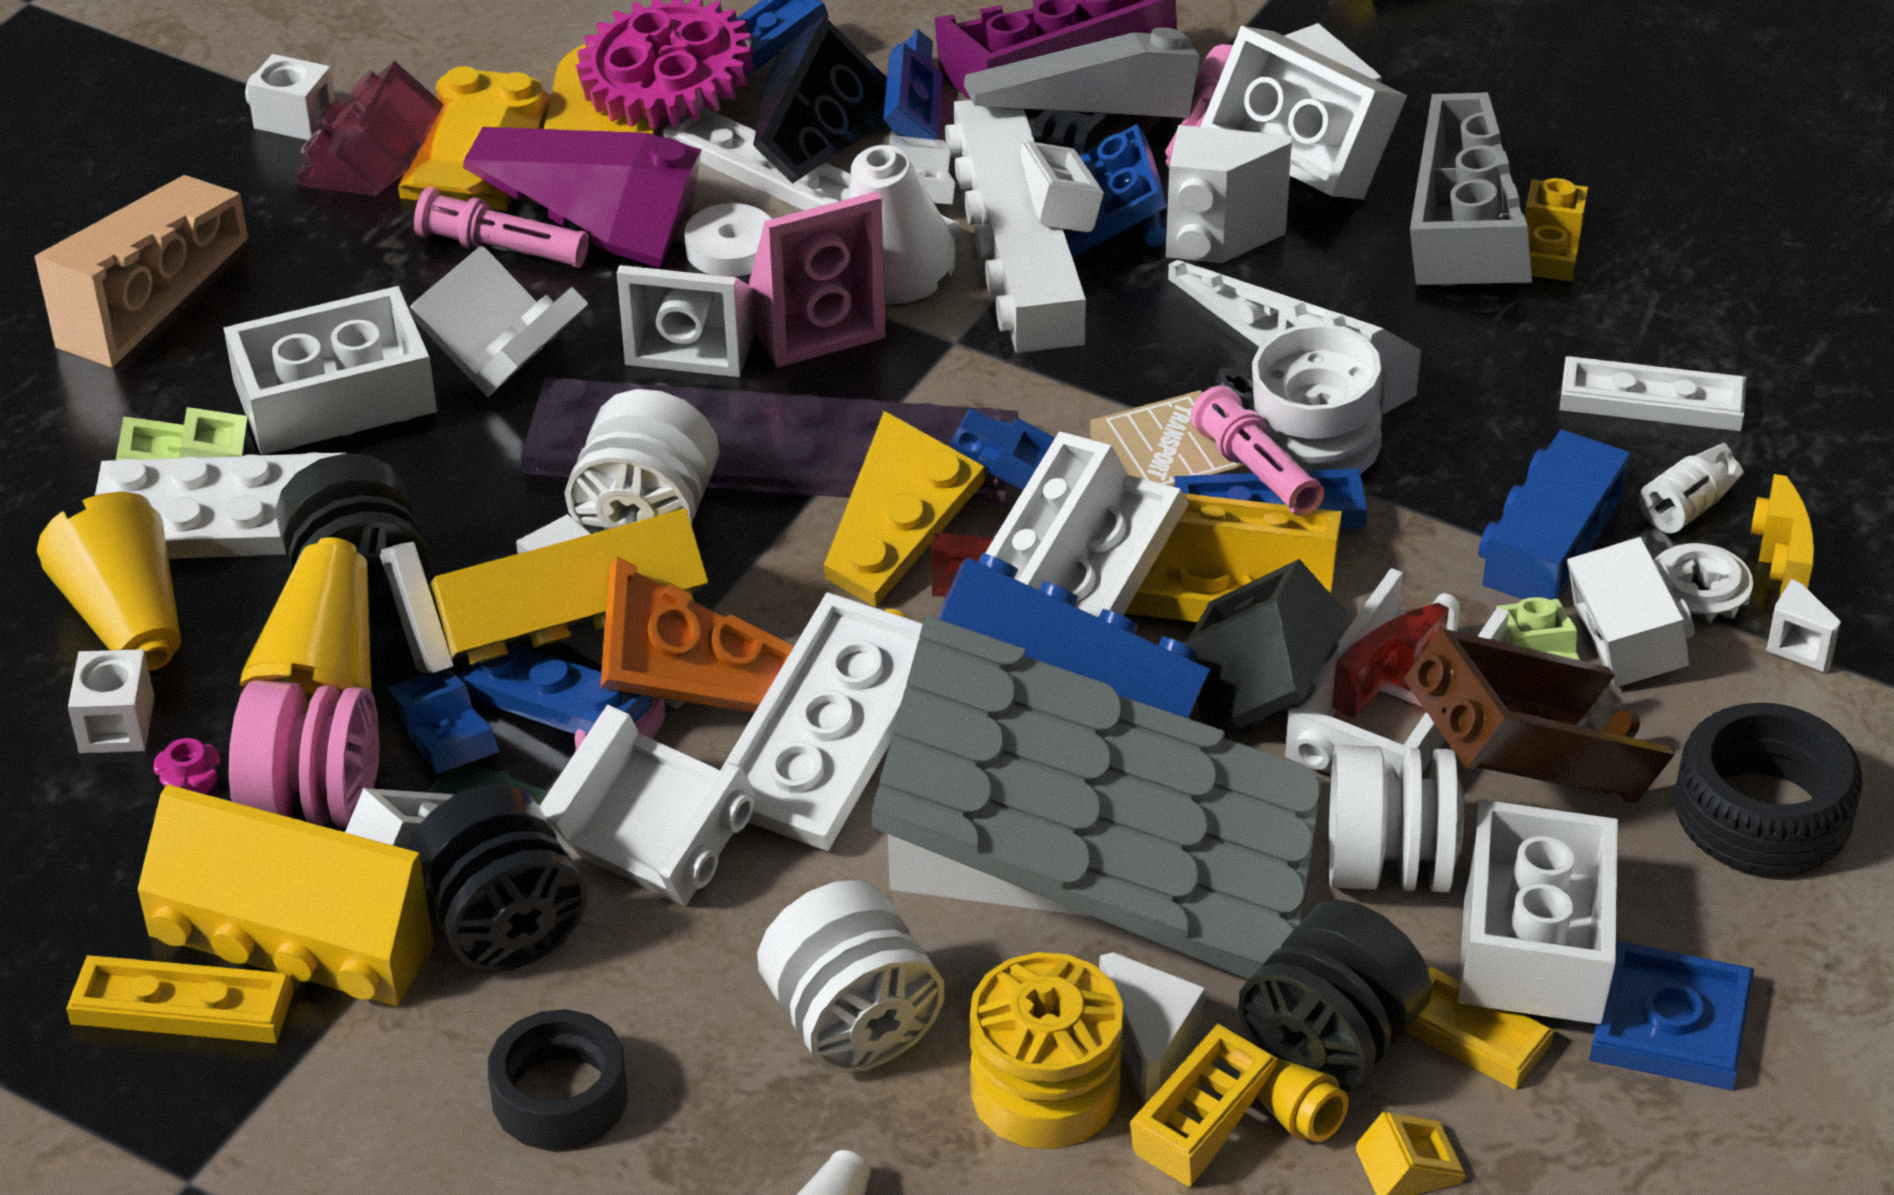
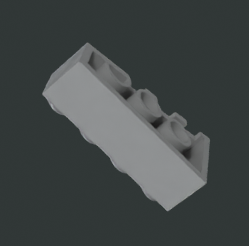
[1410,92,1532,286]

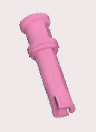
[414,187,589,268]
[1190,385,1324,516]

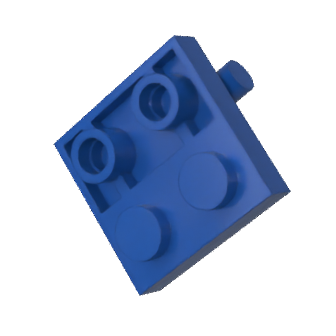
[1063,124,1168,258]

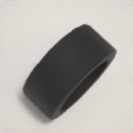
[488,1009,628,1150]

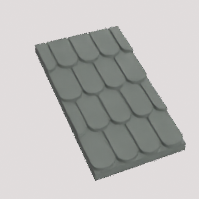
[872,615,1322,979]

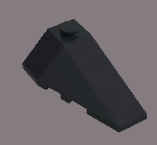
[753,16,887,184]

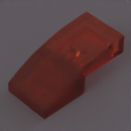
[1332,603,1449,718]

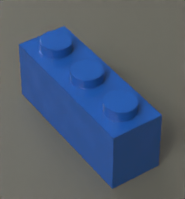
[1478,429,1630,600]

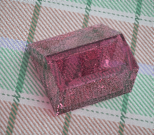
[294,60,444,196]

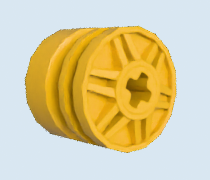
[970,952,1123,1149]

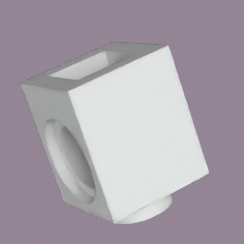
[245,54,337,141]
[68,649,155,753]

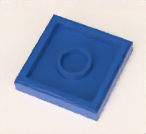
[1589,940,1754,1091]

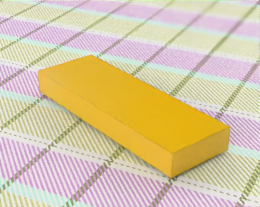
[66,955,295,1044]

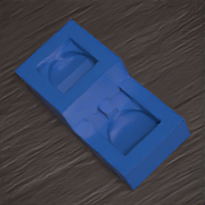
[386,668,499,775]

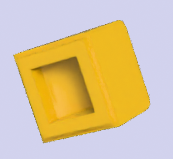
[1356,1111,1466,1195]

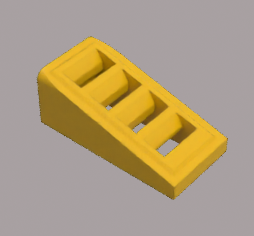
[1130,1024,1277,1187]

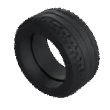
[1675,703,1862,876]

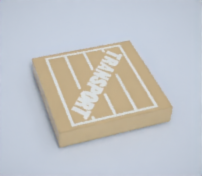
[1090,390,1251,487]

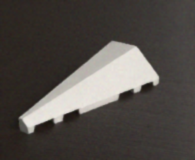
[1168,260,1421,415]

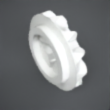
[1655,543,1753,624]

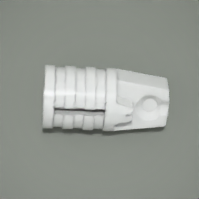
[1639,443,1744,533]

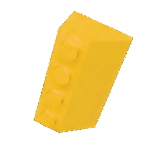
[428,508,708,665]
[138,784,434,1007]

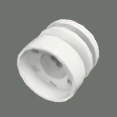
[1252,323,1382,474]
[564,389,720,534]
[1328,745,1464,892]
[757,879,945,1073]

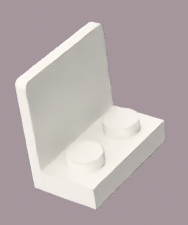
[408,246,588,397]

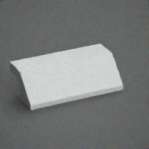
[985,431,1189,617]

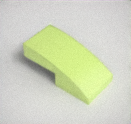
[116,407,248,460]

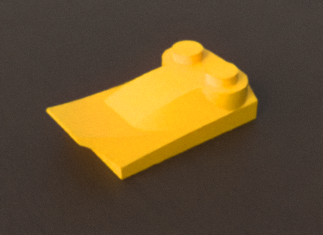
[398,66,551,211]

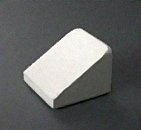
[1766,579,1841,674]

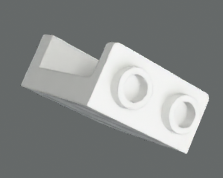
[540,704,756,907]

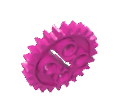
[576,0,754,129]

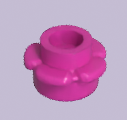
[153,738,220,794]

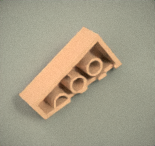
[34,175,248,368]

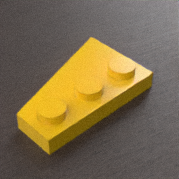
[824,411,985,608]

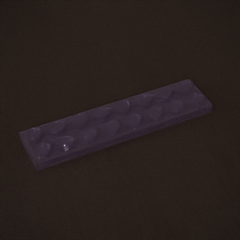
[521,378,1019,509]

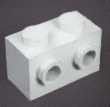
[1567,537,1695,688]

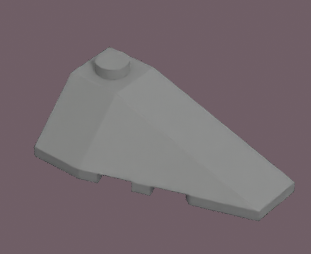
[964,27,1200,118]

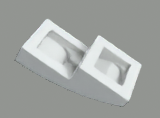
[889,135,955,204]

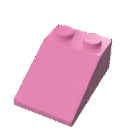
[749,192,886,368]

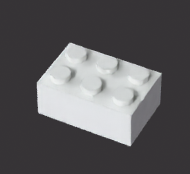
[1200,26,1407,200]
[223,286,437,455]
[1458,799,1618,1024]

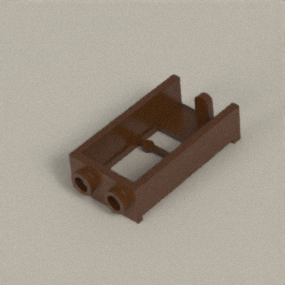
[1403,628,1675,804]

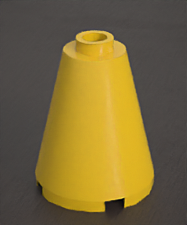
[37,491,181,671]
[239,537,372,706]

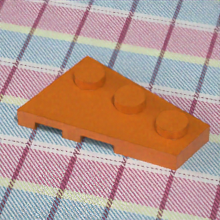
[600,556,794,713]

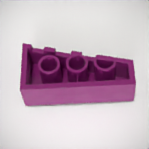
[934,0,1177,100]

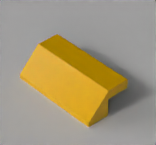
[1124,493,1342,622]

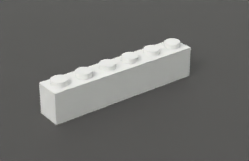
[945,100,1086,353]

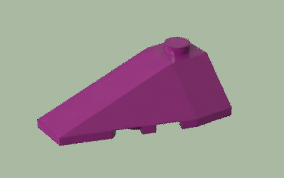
[463,127,702,268]

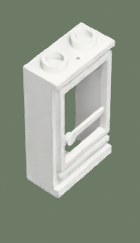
[1285,568,1509,778]

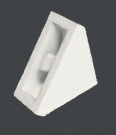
[1099,952,1205,1106]

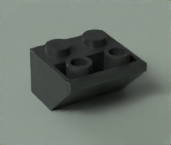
[1186,559,1349,734]

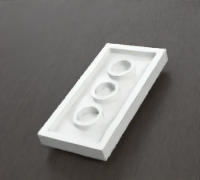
[95,452,344,559]
[720,592,922,851]

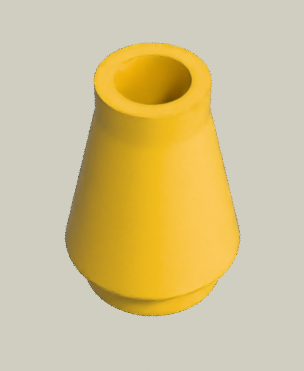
[1239,1050,1349,1142]

